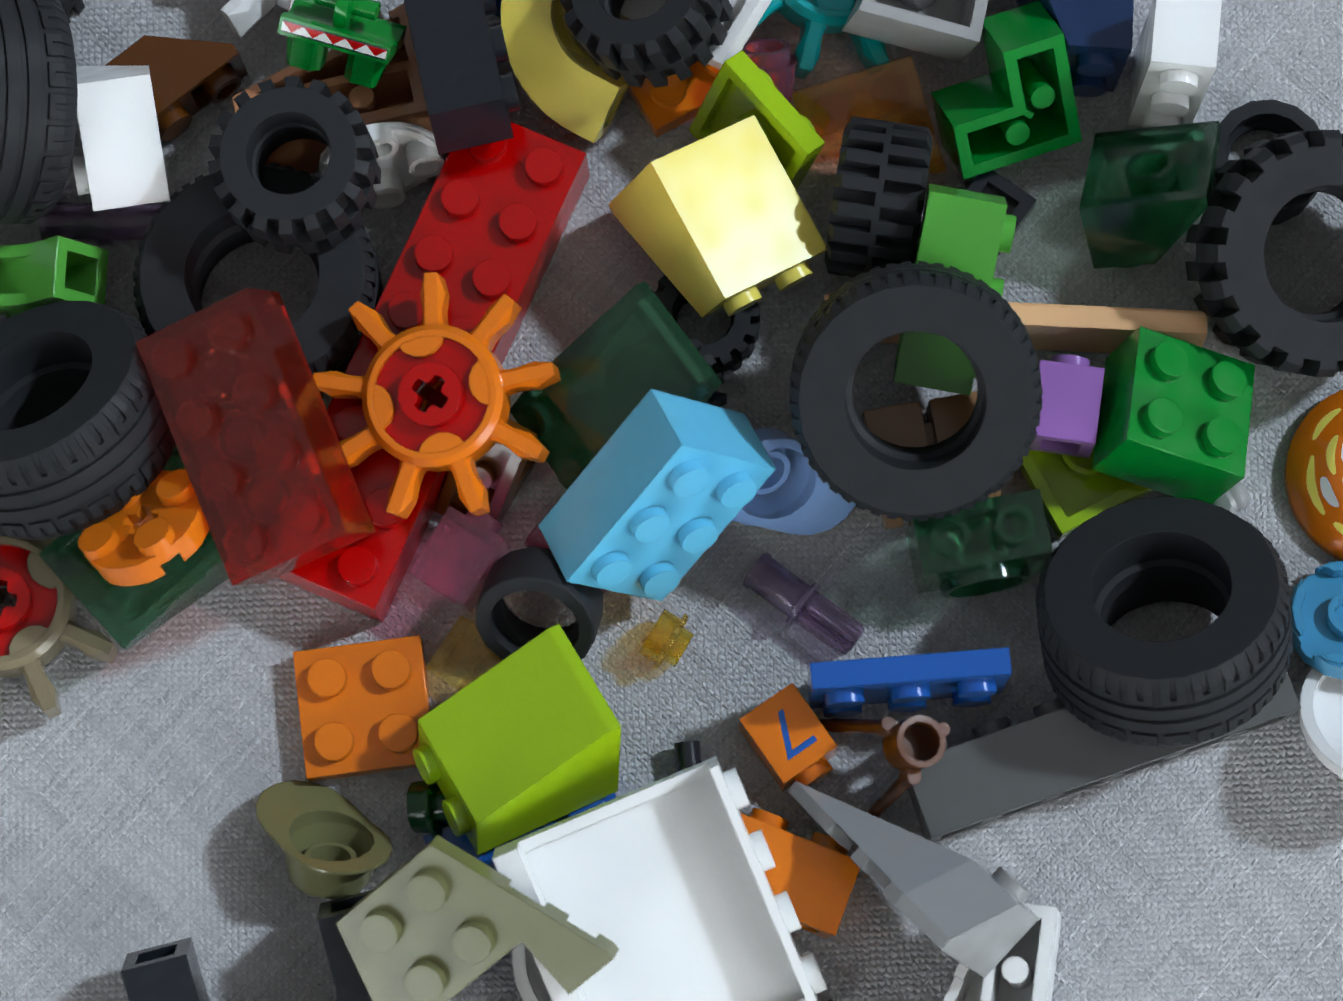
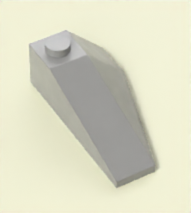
[787,781,1039,978]

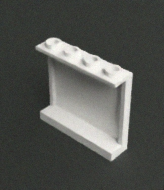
[492,756,828,1001]

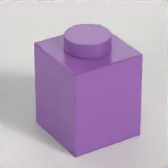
[1030,354,1105,458]

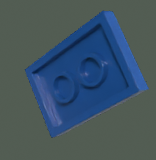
[807,647,1012,718]

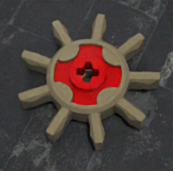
[0,532,119,719]

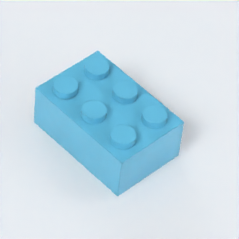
[538,389,776,601]

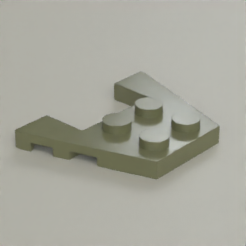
[336,835,619,1001]

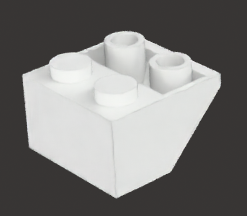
[72,66,170,211]

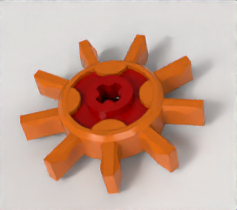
[311,272,561,520]

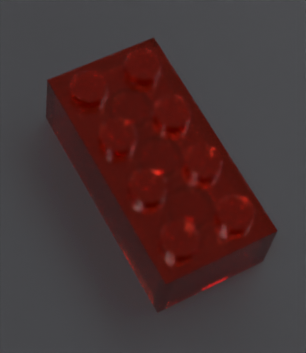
[135,288,376,586]

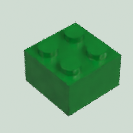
[1092,326,1255,504]

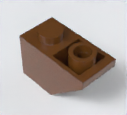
[104,35,248,141]

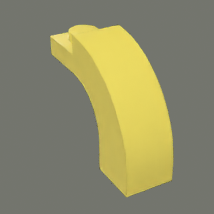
[501,0,629,143]

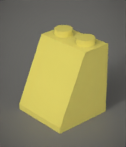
[608,115,826,318]

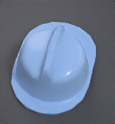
[732,427,856,535]

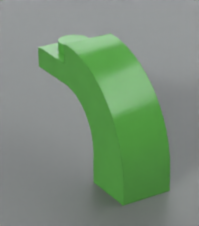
[0,235,109,320]

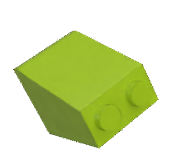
[413,624,621,855]

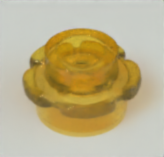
[639,609,694,670]

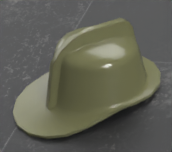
[255,780,393,900]

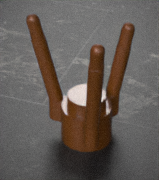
[820,715,950,818]

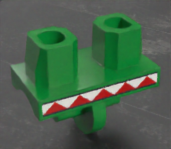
[277,0,407,88]

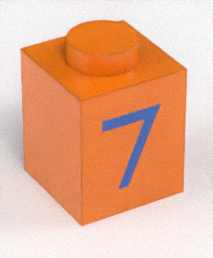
[739,682,838,791]

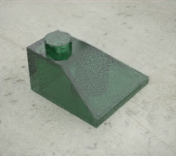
[1079,120,1221,269]

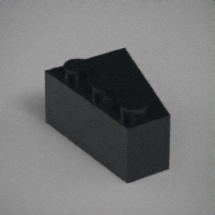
[404,0,521,155]

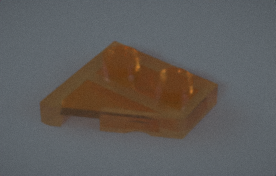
[791,53,946,174]

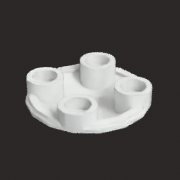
[318,122,445,209]

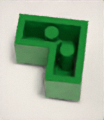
[931,0,1082,179]

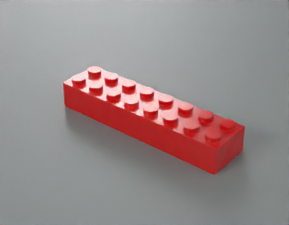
[257,122,590,623]

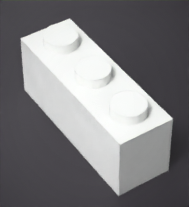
[1127,0,1222,136]

